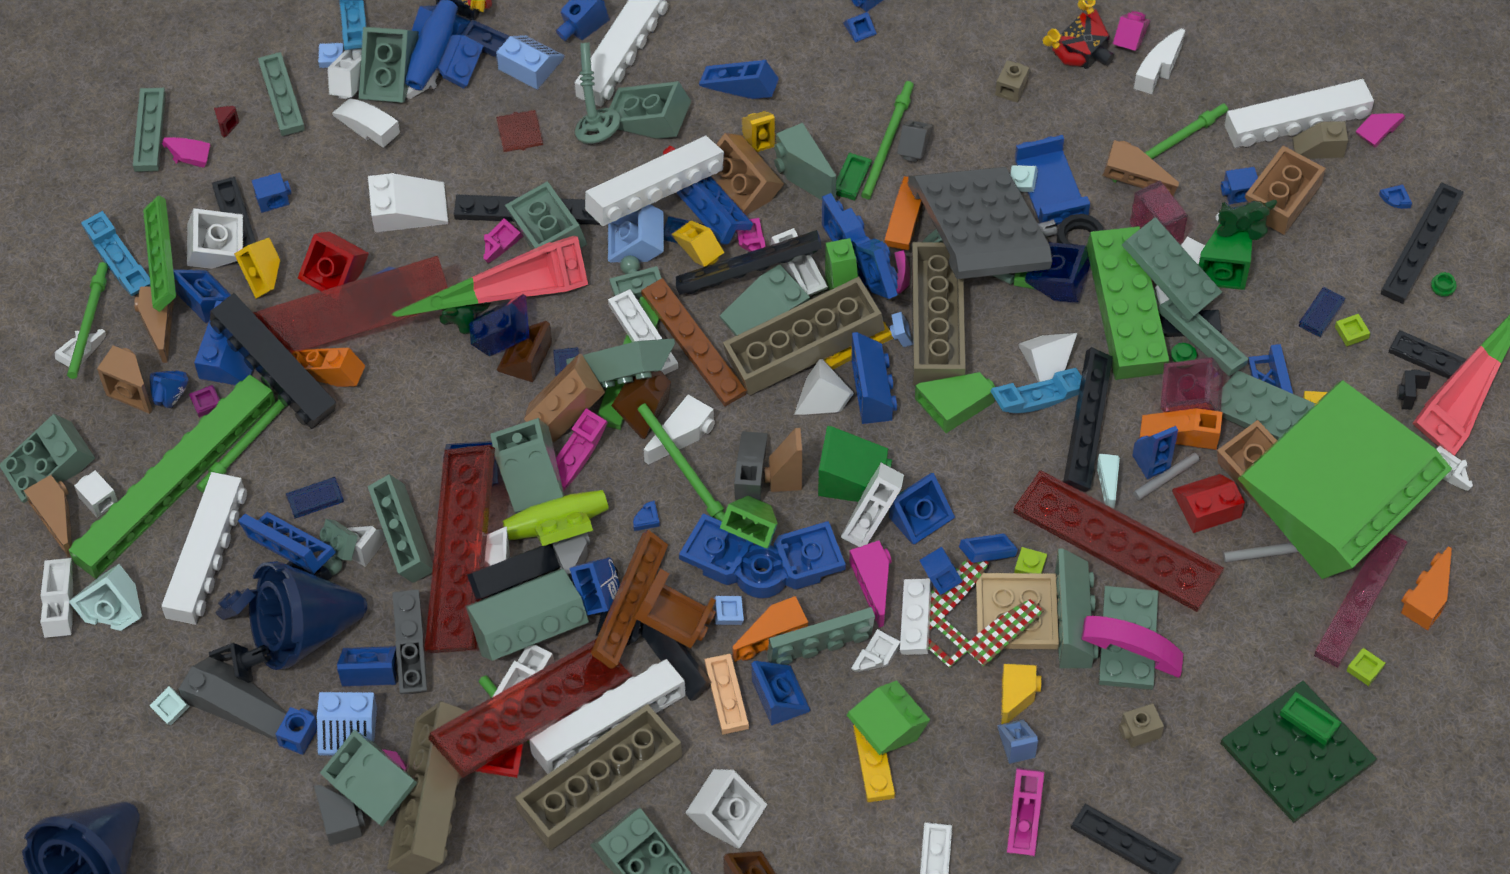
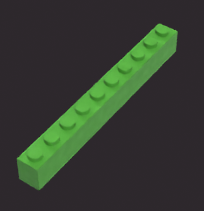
[69,374,275,579]

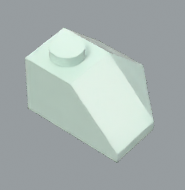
[69,564,142,631]

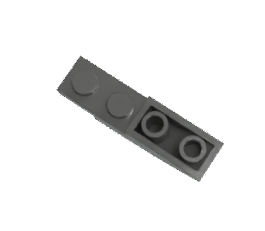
[392,589,427,694]

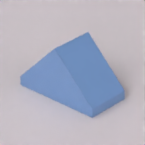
[997,719,1038,764]

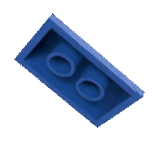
[194,301,269,385]
[851,332,897,424]

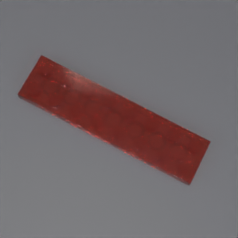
[253,255,448,354]
[425,445,495,653]
[1013,470,1224,612]
[428,639,632,778]

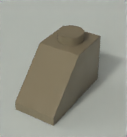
[1292,121,1348,159]

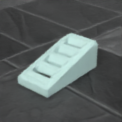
[1097,454,1120,513]

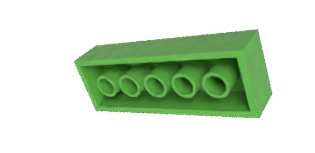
[1086,226,1169,380]

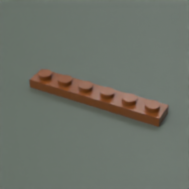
[641,278,746,407]
[591,530,668,669]

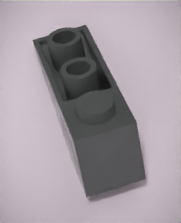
[734,431,768,501]

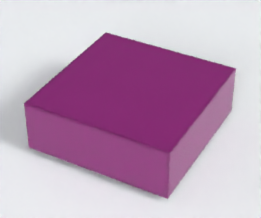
[189,385,220,417]

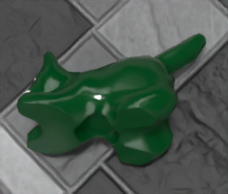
[1216,200,1277,240]
[440,302,491,334]

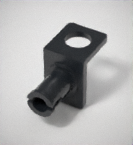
[209,643,271,683]

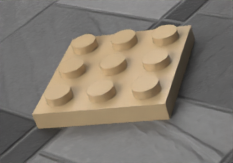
[976,573,1059,649]

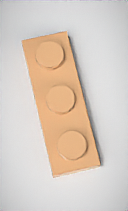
[704,653,749,735]

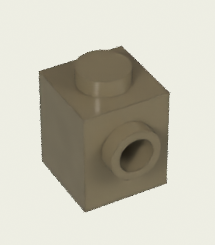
[995,60,1030,103]
[1119,704,1164,748]

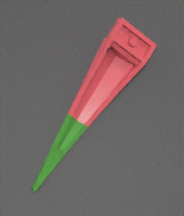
[392,236,588,317]
[1412,315,1510,456]

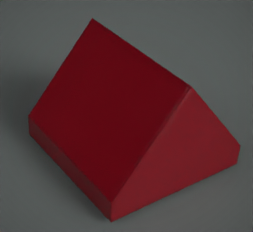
[214,106,239,138]

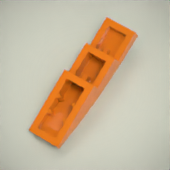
[884,176,923,250]

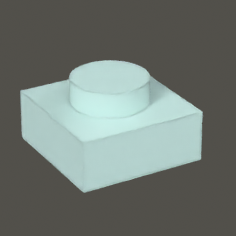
[1010,165,1038,192]
[150,686,190,726]

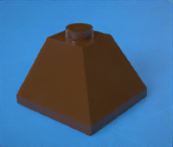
[611,370,671,439]

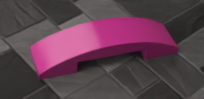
[556,408,608,492]
[1081,616,1184,678]

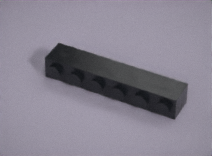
[210,293,336,429]

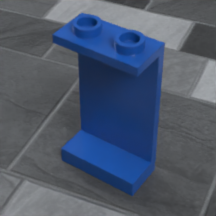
[1015,135,1090,225]

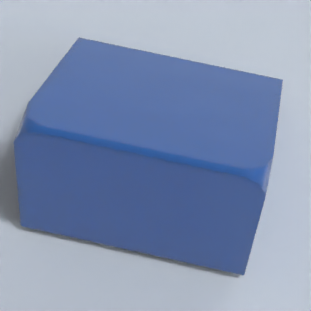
[843,12,877,42]

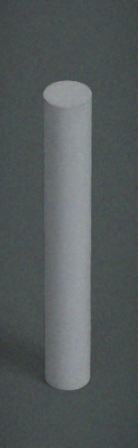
[1133,452,1200,501]
[1223,543,1299,562]

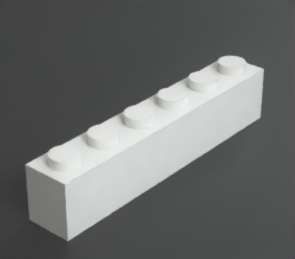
[575,0,668,107]
[1224,79,1374,148]
[585,136,724,226]
[161,472,247,625]
[529,659,686,774]

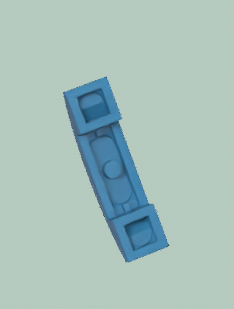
[339,0,366,50]
[81,211,151,296]
[990,368,1082,413]

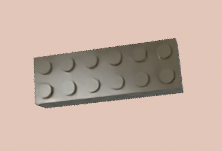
[911,242,965,385]
[723,277,885,396]
[387,701,470,874]
[515,704,682,851]

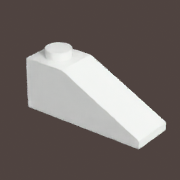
[328,48,362,98]
[644,395,715,464]
[841,463,904,547]

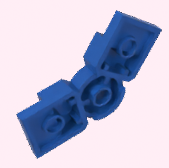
[822,193,898,299]
[679,513,846,598]

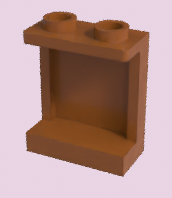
[634,568,716,648]

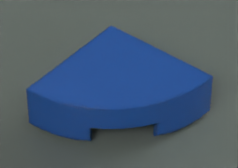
[1379,184,1412,209]
[633,500,660,531]

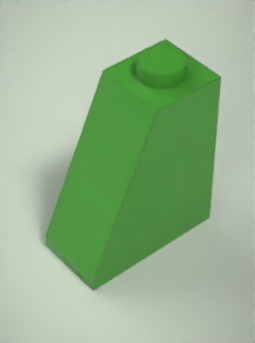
[825,238,858,291]
[915,372,995,433]
[720,496,778,549]

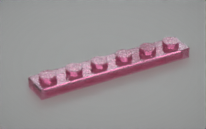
[1314,532,1407,668]

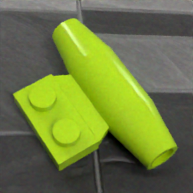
[502,490,609,546]

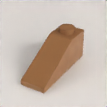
[1102,140,1179,197]
[134,287,174,363]
[764,428,802,492]
[24,475,72,557]

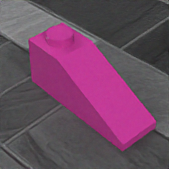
[849,540,892,628]
[1007,767,1044,856]

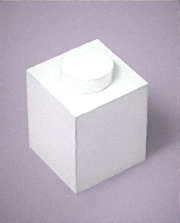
[74,470,118,518]

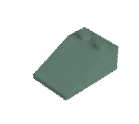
[358,27,419,102]
[604,81,691,139]
[774,123,836,200]
[505,181,587,250]
[720,264,810,336]

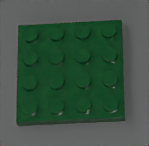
[1220,681,1377,823]

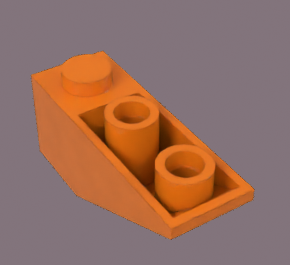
[290,348,365,387]
[1139,408,1223,450]
[1401,546,1452,630]
[732,596,808,662]

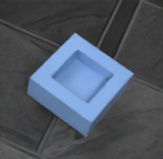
[318,43,344,68]
[890,312,912,347]
[714,596,744,625]

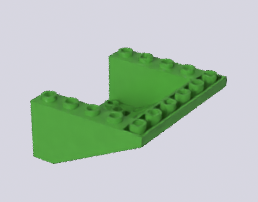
[1237,380,1452,579]

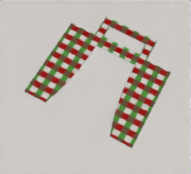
[928,558,1044,668]

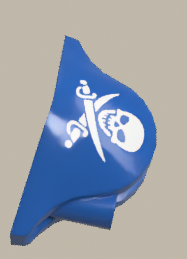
[150,370,189,408]

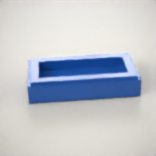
[959,533,1018,563]

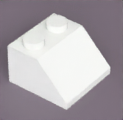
[187,208,243,269]
[686,769,767,848]

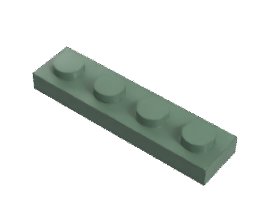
[258,52,305,136]
[133,88,166,172]
[1158,299,1249,376]

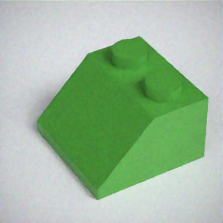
[846,681,930,755]

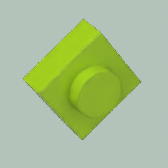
[1335,314,1370,346]
[1014,547,1047,574]
[1346,648,1385,686]

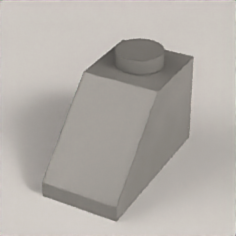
[551,533,590,580]

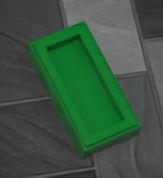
[836,153,872,201]
[1279,692,1342,745]

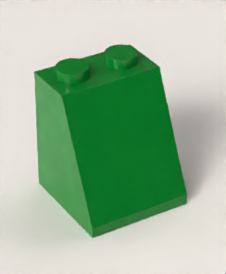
[1198,224,1252,290]
[818,426,892,502]

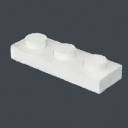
[900,579,932,655]

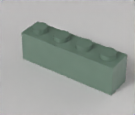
[368,474,435,583]

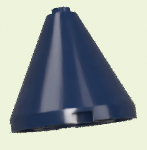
[249,561,367,670]
[22,802,140,874]

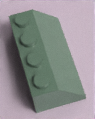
[566,339,675,388]
[1054,549,1098,668]
[466,569,589,661]

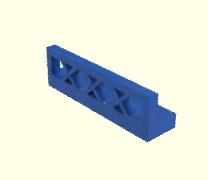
[676,176,754,244]
[1248,344,1293,394]
[238,512,336,574]

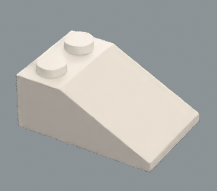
[368,173,448,232]

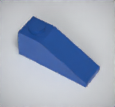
[699,60,779,99]
[1132,426,1178,479]

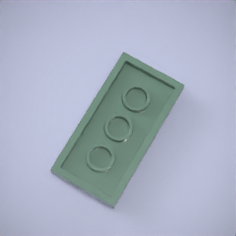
[1122,217,1222,320]
[1207,371,1316,440]
[1099,586,1158,690]
[767,607,875,665]

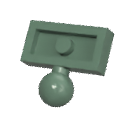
[609,255,661,299]
[320,519,358,575]

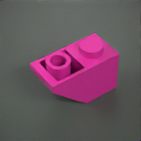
[1113,11,1150,51]

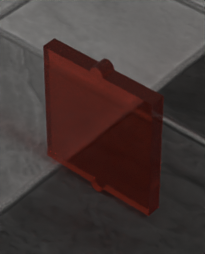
[496,110,543,152]

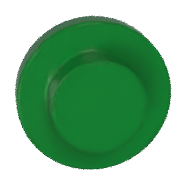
[1431,272,1457,297]
[1171,343,1197,367]

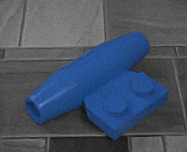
[405,0,483,91]

